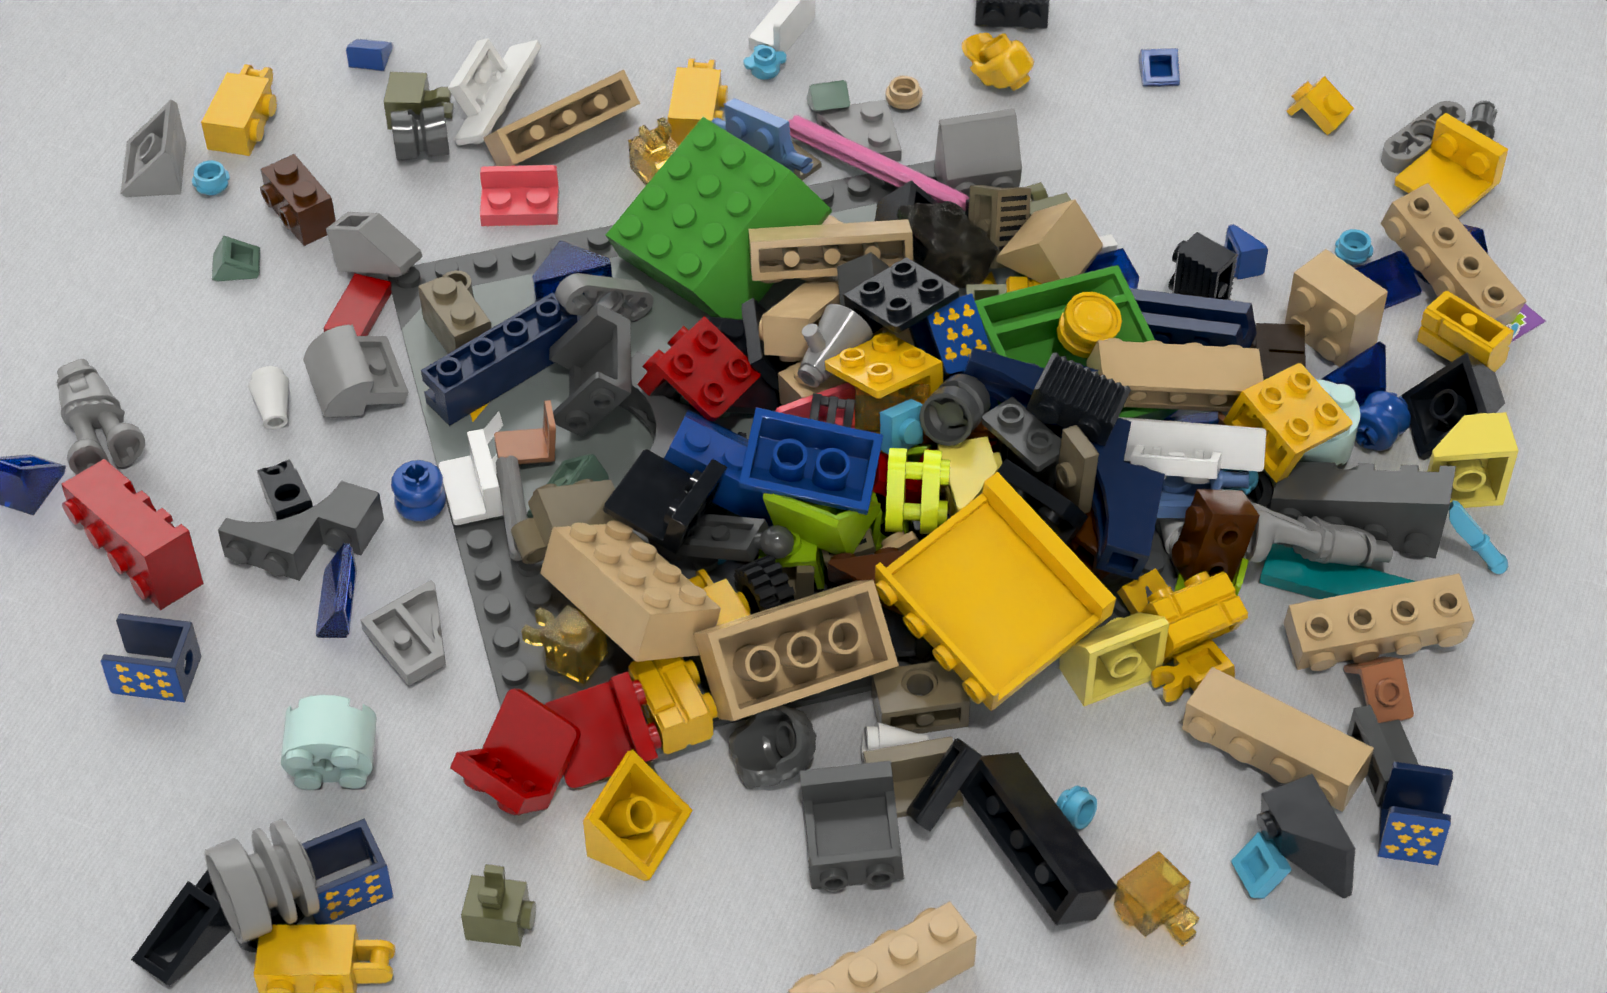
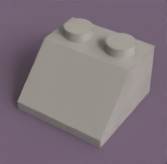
[934,109,1022,197]

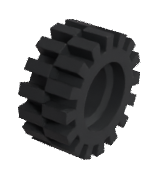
[734,555,796,615]

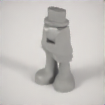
[57,359,145,475]
[1246,503,1393,566]

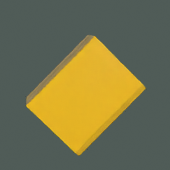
[583,750,693,881]

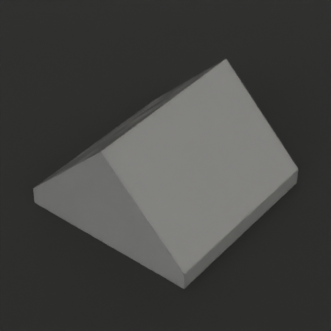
[120,100,186,197]

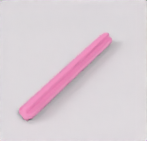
[788,115,969,216]

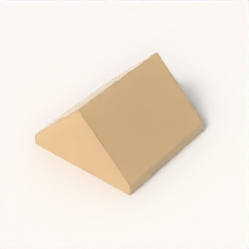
[996,199,1103,284]

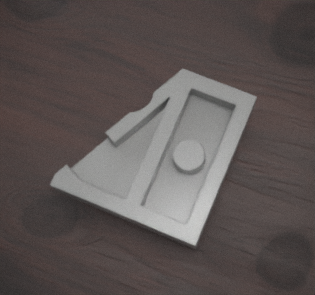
[816,100,902,162]
[360,580,446,686]

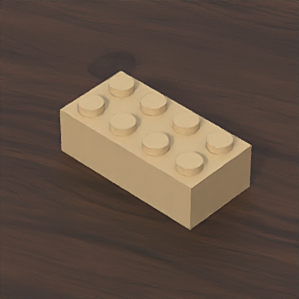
[540,520,721,662]
[693,580,899,721]

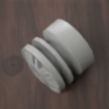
[204,819,320,944]

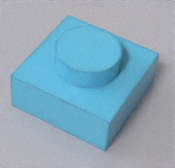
[880,399,923,454]
[1231,832,1292,899]

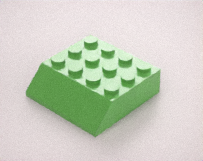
[606,117,832,320]
[975,265,1178,420]

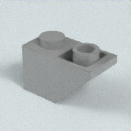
[326,212,423,277]

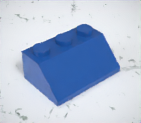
[738,407,883,515]
[664,410,773,526]

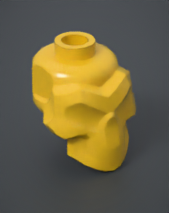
[961,32,1034,91]

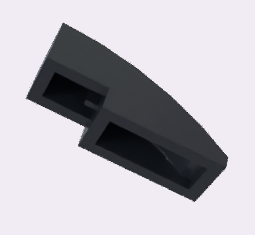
[131,869,231,986]

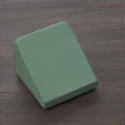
[807,80,850,111]
[212,236,260,281]

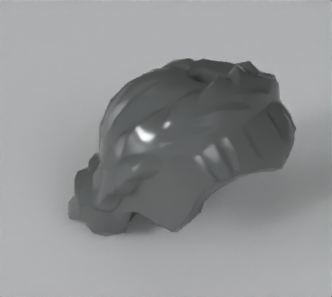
[728,705,817,788]

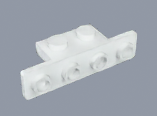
[448,38,541,146]
[1118,417,1267,484]

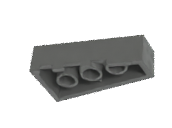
[1270,462,1456,559]

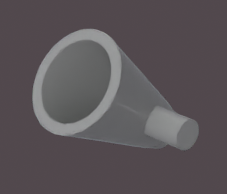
[797,304,873,388]

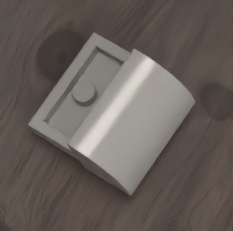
[303,324,409,417]

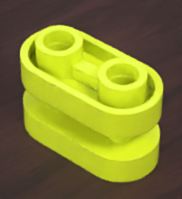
[885,448,950,534]

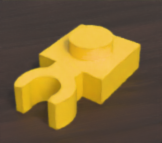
[1151,639,1235,702]

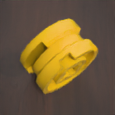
[1056,292,1122,358]

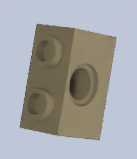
[871,659,970,734]

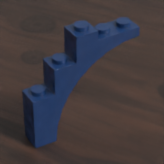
[963,347,1165,580]

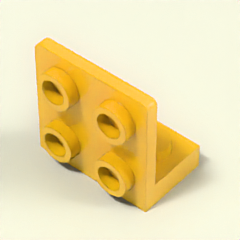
[1394,113,1508,218]
[825,332,943,404]
[1223,363,1353,483]

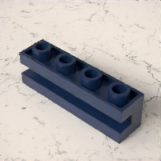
[1130,288,1257,348]
[421,292,578,426]

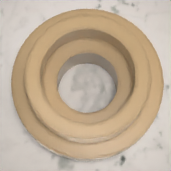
[886,76,923,110]

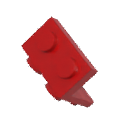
[637,316,761,422]
[544,672,662,788]
[450,689,581,816]

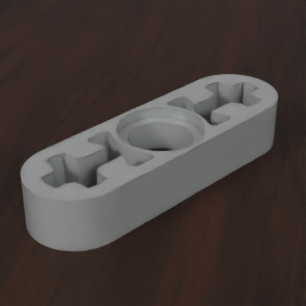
[1381,101,1466,173]
[555,273,654,321]

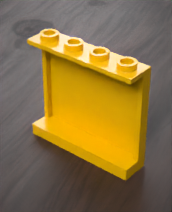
[875,472,1116,712]

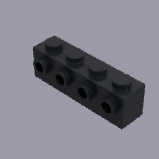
[959,752,1118,925]

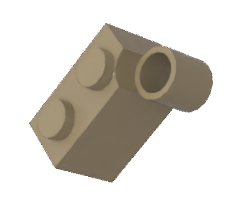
[418,271,491,354]
[511,479,618,564]

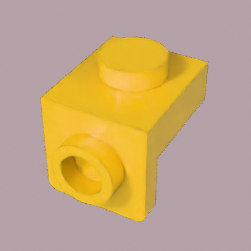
[1286,76,1355,135]

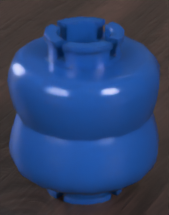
[1355,390,1411,451]
[391,460,446,522]

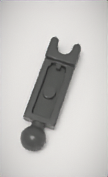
[647,514,794,562]

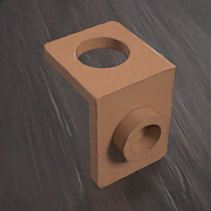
[494,400,556,464]
[1344,656,1414,723]

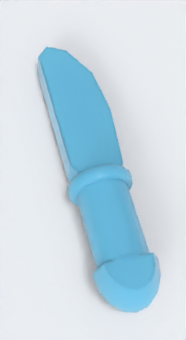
[1449,500,1508,574]

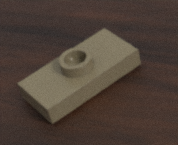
[1056,425,1099,513]

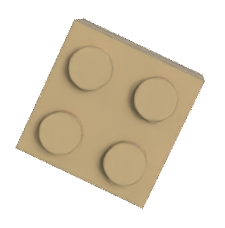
[1285,249,1388,371]

